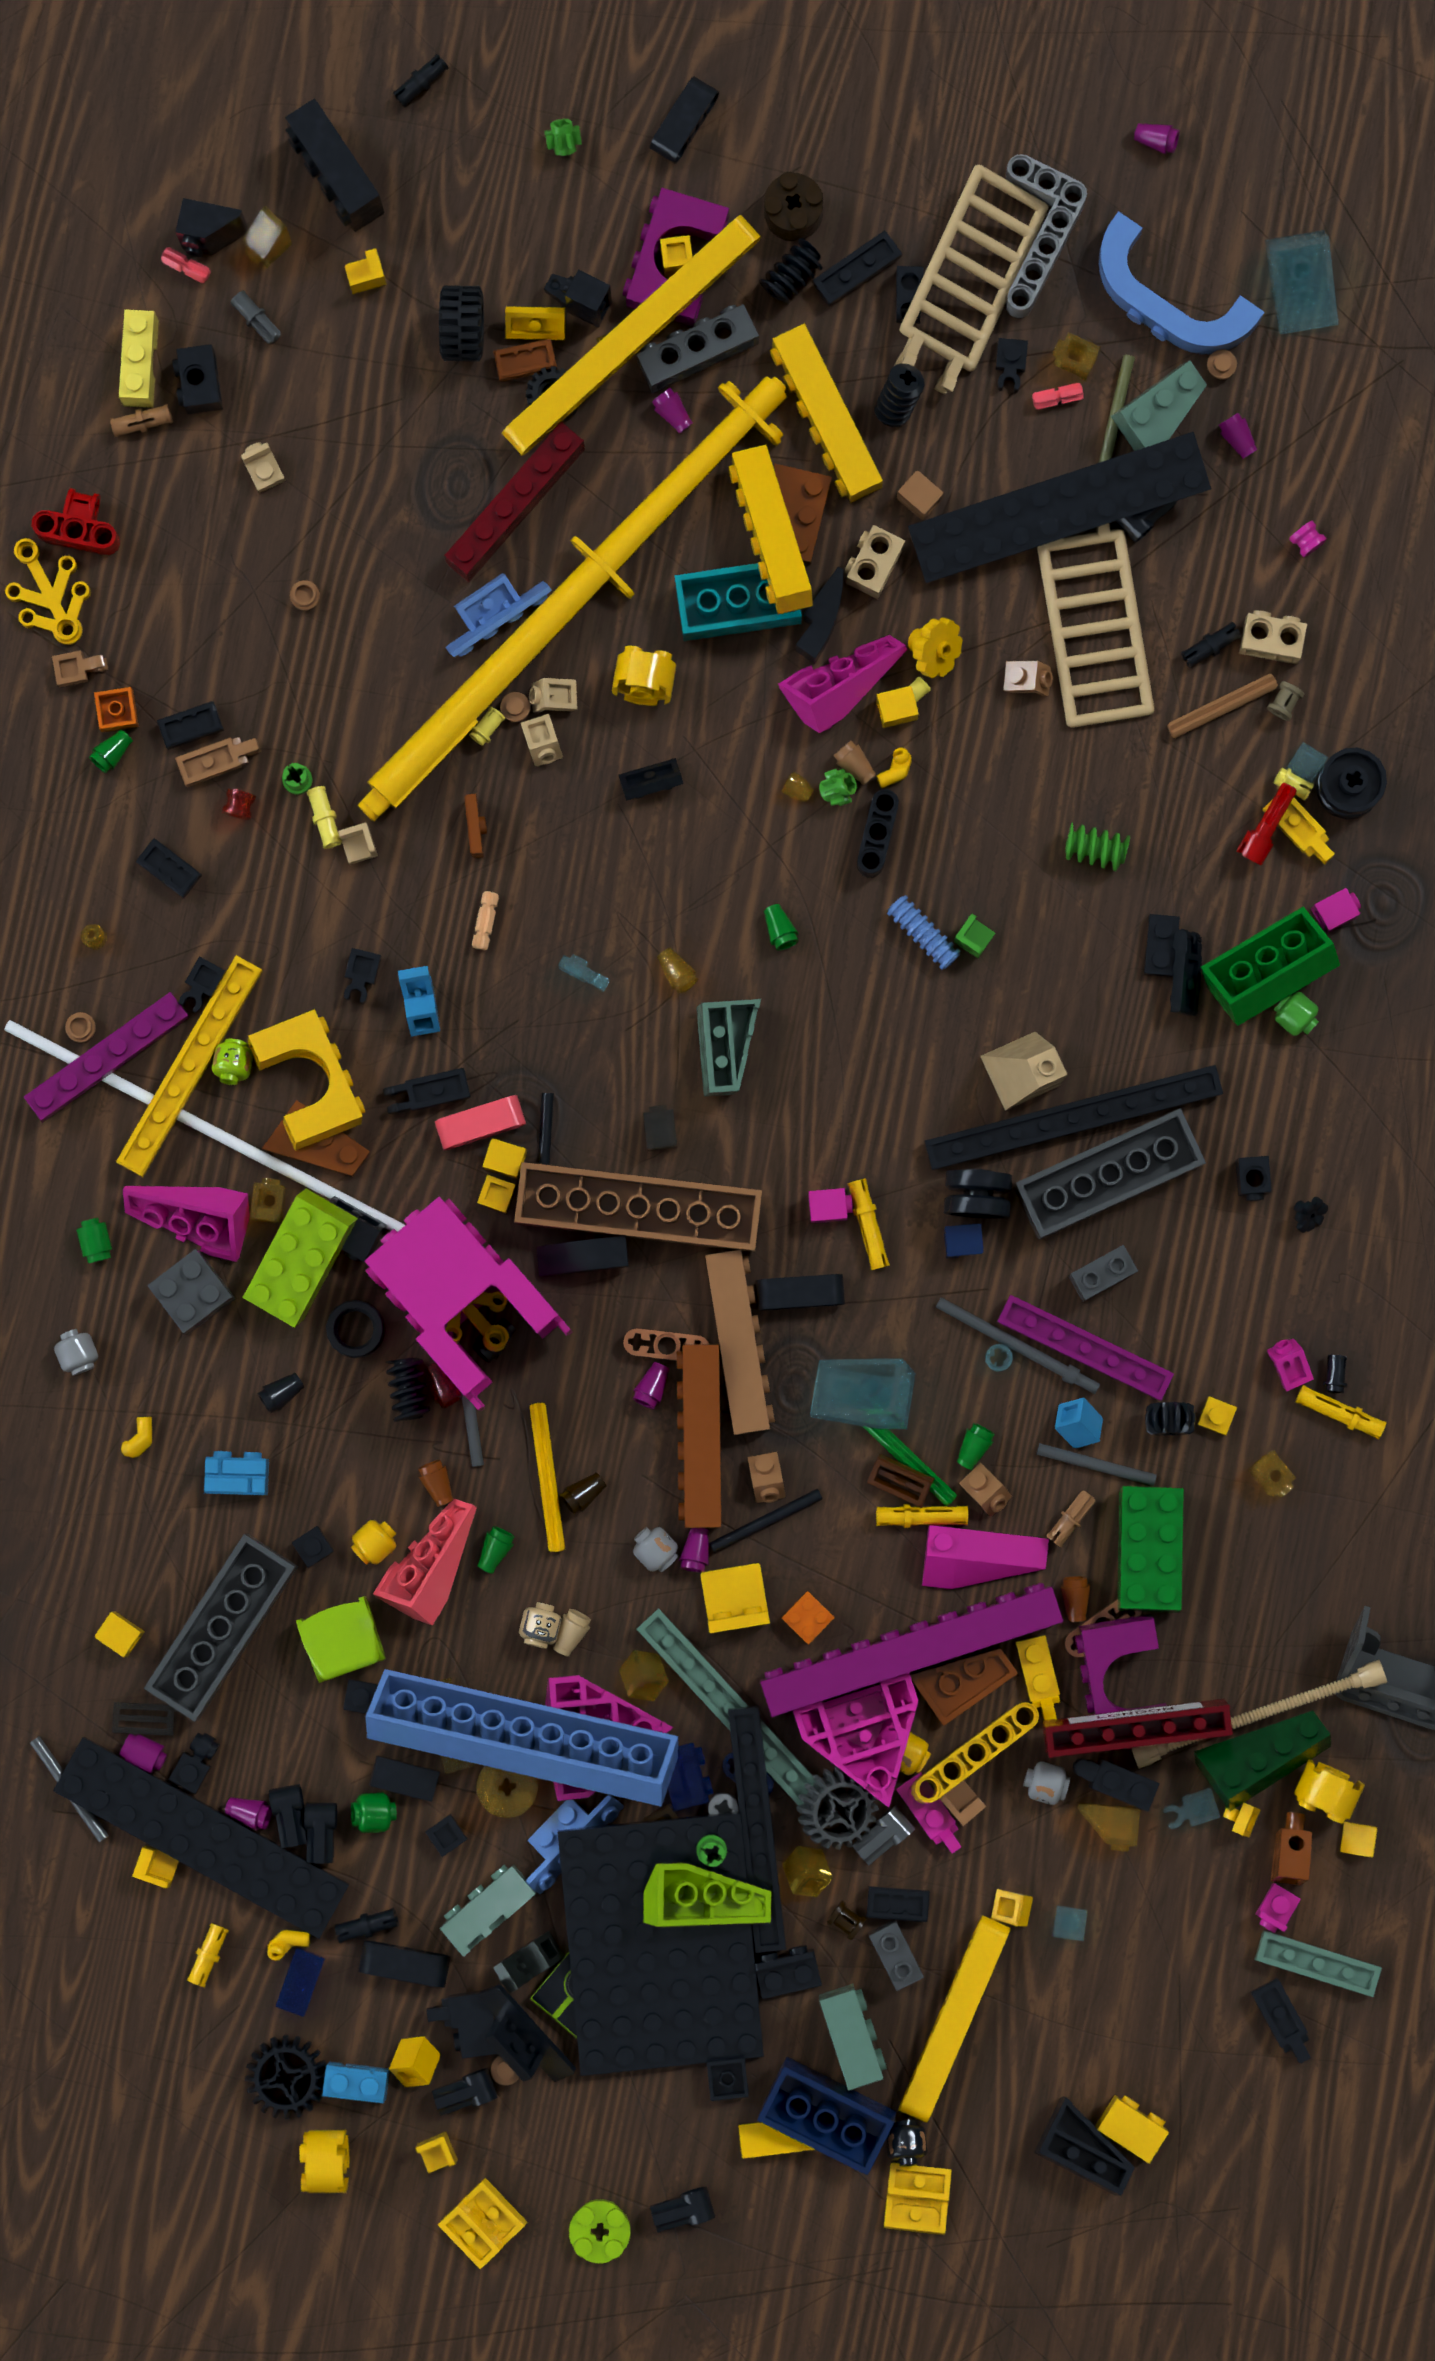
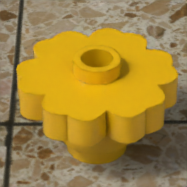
[908,617,963,678]

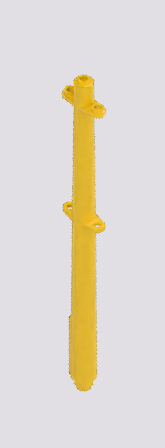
[357,376,787,822]

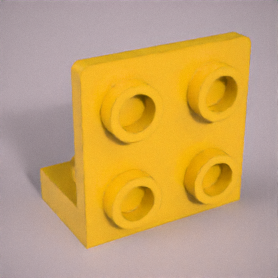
[701,1563,770,1633]

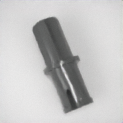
[230,290,281,344]

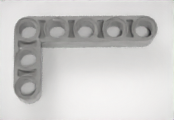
[1006,154,1087,318]

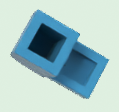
[398,966,440,1037]

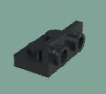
[754,1945,822,1999]

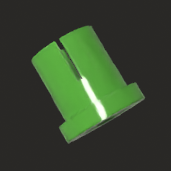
[282,763,313,795]
[696,1834,727,1867]

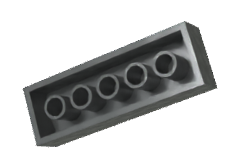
[1013,1108,1206,1240]
[144,1534,298,1722]

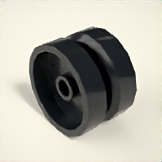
[1316,747,1387,819]
[943,1169,1013,1219]

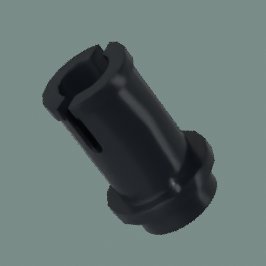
[1323,1355,1347,1393]

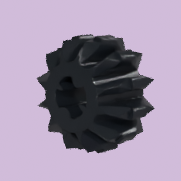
[1145,1402,1196,1436]

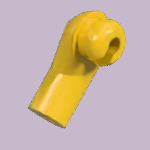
[876,747,912,789]
[121,1417,152,1458]
[267,1930,310,1961]

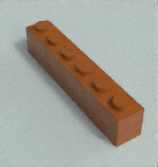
[677,1344,721,1528]

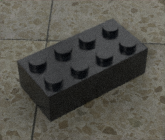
[285,98,384,232]

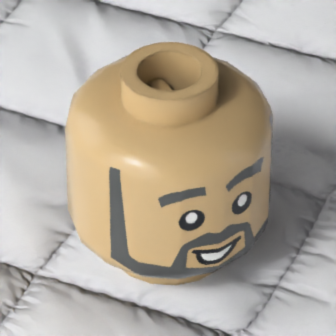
[519,1602,562,1649]

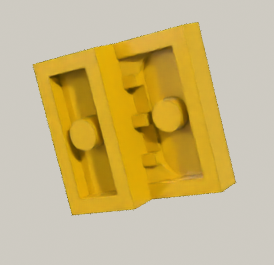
[883,2163,952,2235]
[438,2178,527,2269]

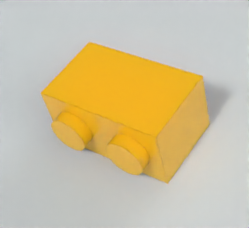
[1095,2095,1169,2164]

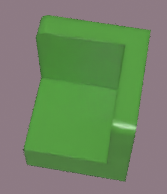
[954,913,995,959]

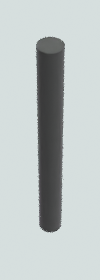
[1036,1443,1157,1486]
[30,1736,109,1842]

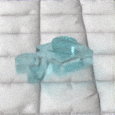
[558,954,610,992]
[1162,1787,1220,1829]

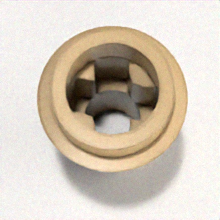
[553,1609,591,1656]

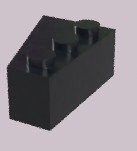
[1034,2096,1135,2196]

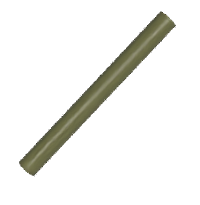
[1098,355,1135,463]

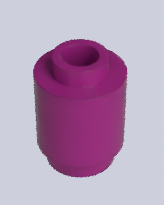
[120,1733,167,1774]

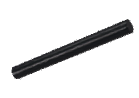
[538,1093,554,1165]
[710,1488,823,1553]

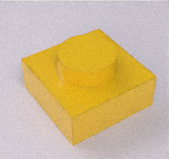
[477,1175,516,1214]
[1197,1396,1237,1436]

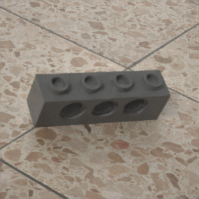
[636,304,759,394]

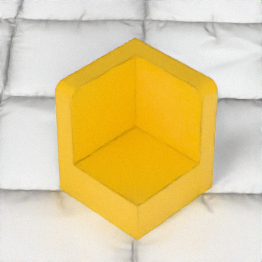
[660,235,692,278]
[345,248,387,294]
[876,686,919,728]
[482,1139,527,1180]
[95,1611,145,1658]
[132,1845,179,1888]
[389,2036,440,2087]
[415,2131,458,2173]

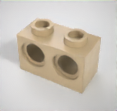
[844,525,905,599]
[1239,610,1307,664]

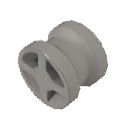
[708,1792,738,1815]

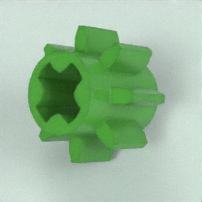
[545,119,582,156]
[819,769,857,806]

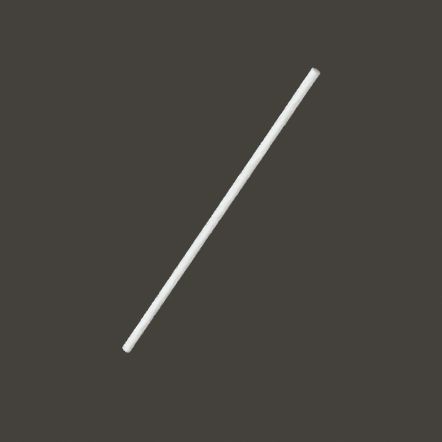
[4,1020,405,1232]

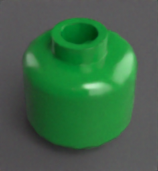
[351,1792,397,1833]

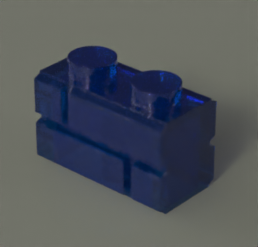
[668,1741,714,1811]

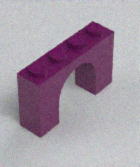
[623,187,730,327]
[1075,1614,1167,1715]

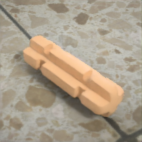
[472,891,499,950]

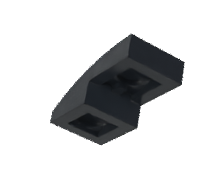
[369,1756,440,1802]

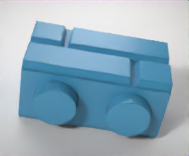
[204,1451,269,1495]
[323,2061,390,2103]

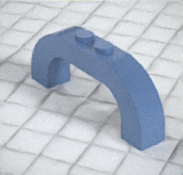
[1099,211,1264,354]

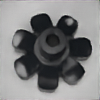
[1294,1197,1328,1233]

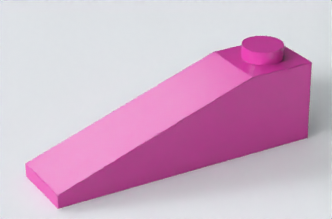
[778,635,907,733]
[123,1186,250,1262]
[922,1525,1049,1589]

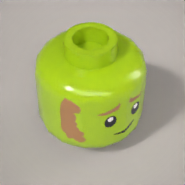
[211,1038,253,1085]

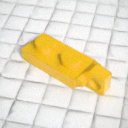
[1262,798,1335,865]
[1015,1635,1060,1721]

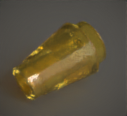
[657,948,698,993]

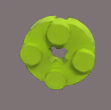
[569,2199,631,2263]

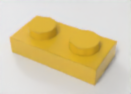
[505,306,565,340]

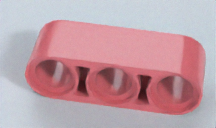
[435,1095,526,1150]

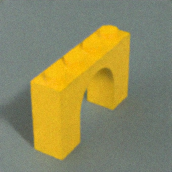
[248,1009,365,1151]

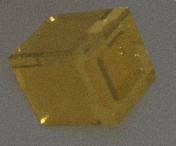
[619,1650,669,1701]
[783,1846,833,1897]

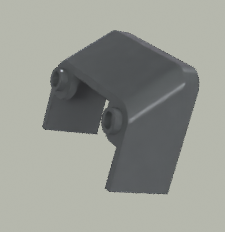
[1336,1606,1435,1730]

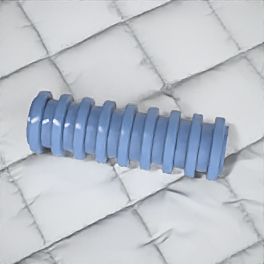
[887,895,961,970]

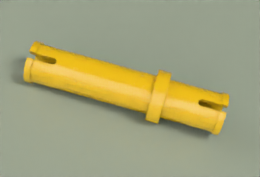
[847,1178,890,1270]
[1295,1385,1387,1440]
[876,1504,968,1528]

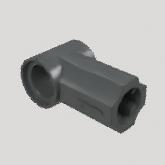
[852,1805,915,1866]

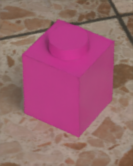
[1311,888,1361,934]
[808,1188,853,1223]

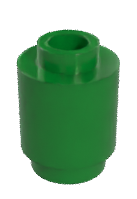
[76,1218,113,1264]

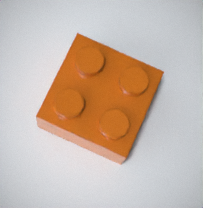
[94,687,139,732]
[781,1591,835,1645]

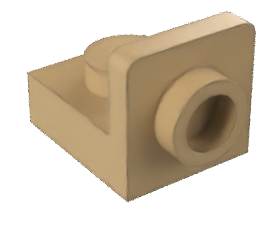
[241,443,286,493]
[529,678,577,713]
[521,713,563,767]

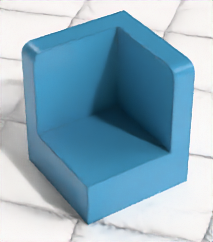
[1055,1397,1103,1448]

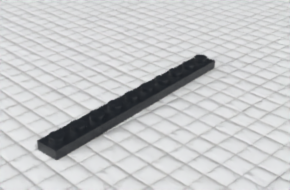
[924,1065,1223,1171]

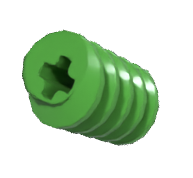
[1065,822,1130,871]

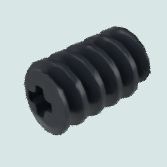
[759,238,823,304]
[874,363,925,427]
[385,1358,431,1422]

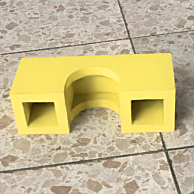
[119,310,159,408]

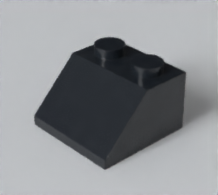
[175,198,248,257]

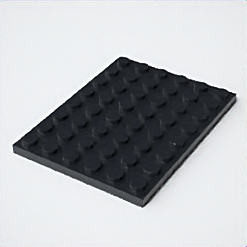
[557,1811,764,2076]

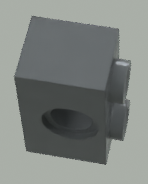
[1068,1245,1138,1302]
[868,1920,924,1991]

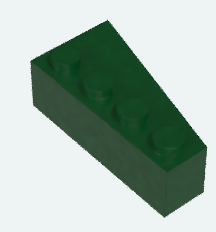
[1194,1710,1331,1811]

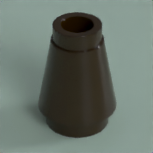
[560,1472,607,1514]

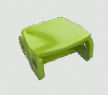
[296,1596,386,1683]

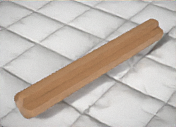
[1167,674,1278,738]

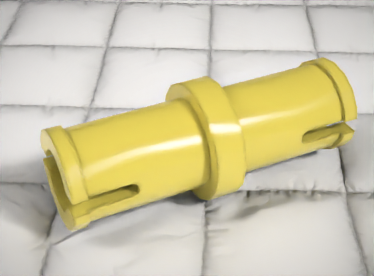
[307,786,342,849]

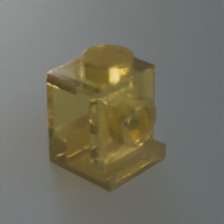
[1052,332,1101,381]
[250,1178,286,1224]
[1247,1450,1296,1498]

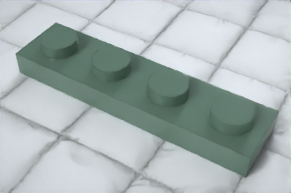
[1255,1930,1382,1997]

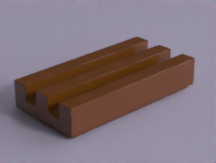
[867,1454,934,1508]

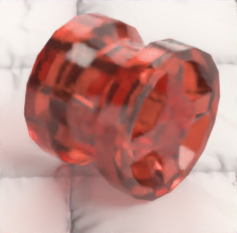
[221,789,256,820]

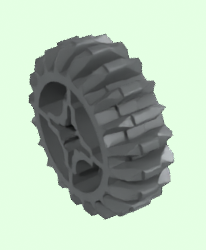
[796,1766,879,1850]

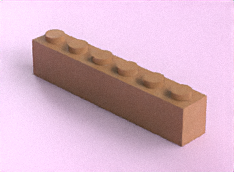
[705,1250,775,1435]

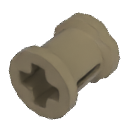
[1267,681,1305,721]

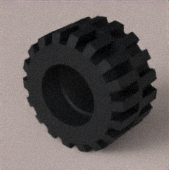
[439,285,484,361]

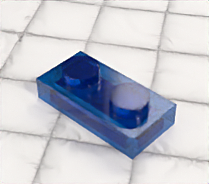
[275,1947,326,2017]

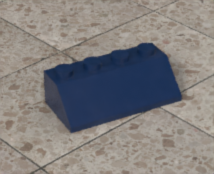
[757,2056,896,2176]

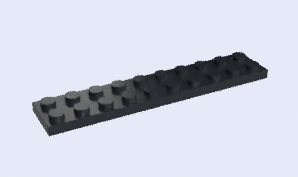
[908,431,1211,583]
[53,1737,349,1939]

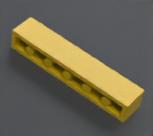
[770,323,883,503]
[728,445,813,614]

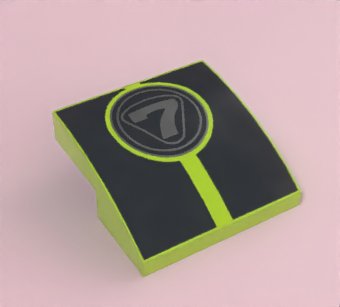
[530,1952,577,2038]

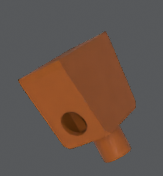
[1270,1812,1312,1886]

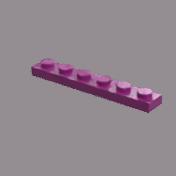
[24,992,189,1123]
[997,1295,1174,1401]

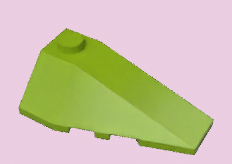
[643,1863,771,1927]

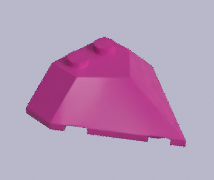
[793,1673,919,1808]
[545,1675,673,1801]

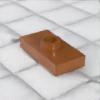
[493,338,558,382]
[464,794,487,858]

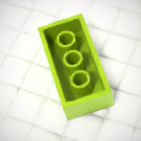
[243,1188,358,1328]

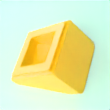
[1340,1822,1377,1858]
[991,1889,1033,1927]

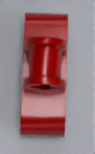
[31,488,120,555]

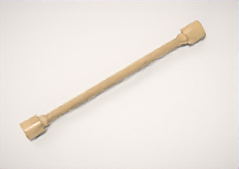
[1131,1659,1388,1769]

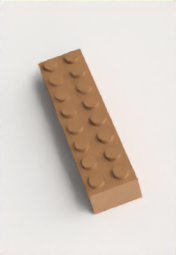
[514,1162,762,1252]

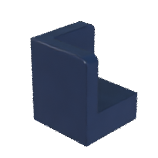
[944,1224,984,1259]

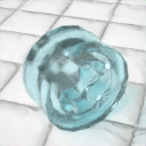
[985,1344,1013,1372]

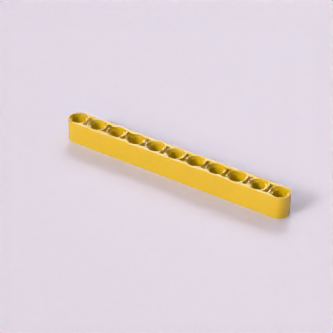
[501,215,761,456]

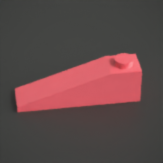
[373,1499,477,1626]

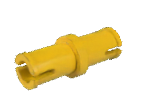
[187,1923,229,1988]

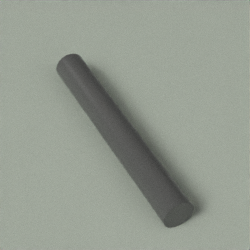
[461,1392,484,1467]

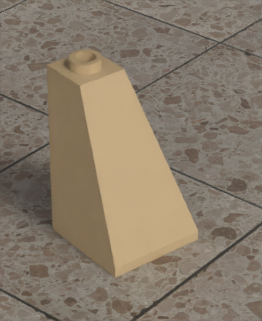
[980,1032,1067,1111]

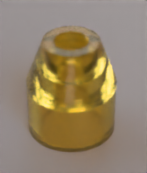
[781,771,814,802]
[81,924,107,950]

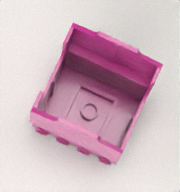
[365,1197,573,1411]

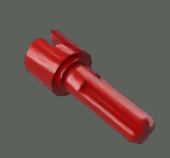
[1236,783,1297,866]

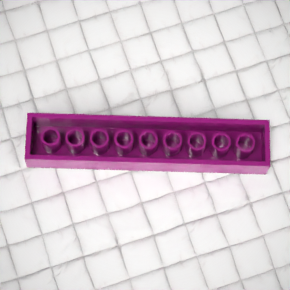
[760,1583,1063,1717]

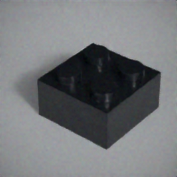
[707,2057,749,2101]

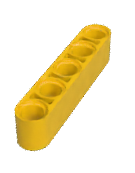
[911,1702,1039,1804]

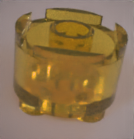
[477,1766,539,1818]

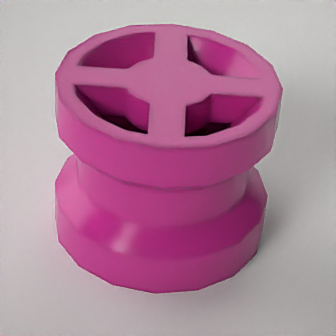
[1289,520,1327,558]

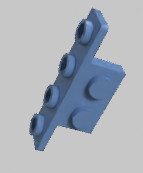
[445,573,552,657]
[525,1794,624,1894]

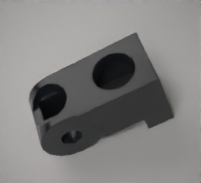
[896,266,924,324]

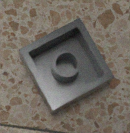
[147,1249,236,1335]

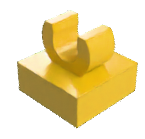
[1223,1802,1261,1838]

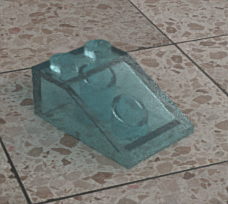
[1265,230,1339,334]
[810,1358,916,1429]

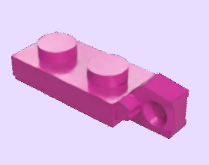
[896,1772,962,1854]

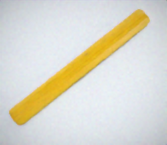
[529,1403,565,1552]

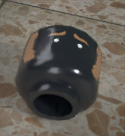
[886,2120,927,2167]

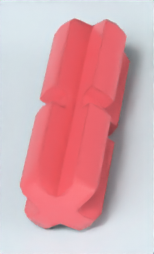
[161,247,211,283]
[1032,383,1084,410]

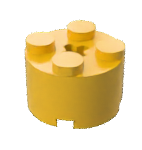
[612,646,676,706]
[1294,1759,1365,1824]
[300,2130,350,2193]

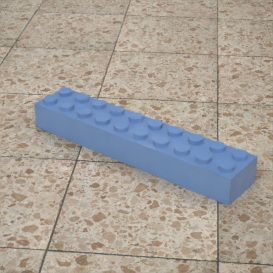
[366,1669,678,1807]

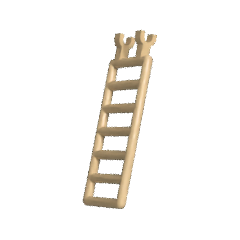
[894,165,1049,394]
[1037,523,1155,728]

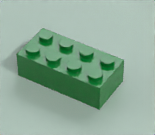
[1201,906,1340,1026]
[1117,1486,1184,1613]

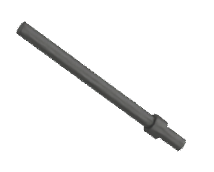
[935,1297,1100,1394]

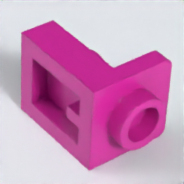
[1267,1339,1314,1391]
[1255,1882,1301,1933]

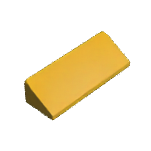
[738,2122,815,2158]

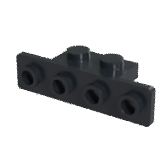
[478,1984,576,2082]

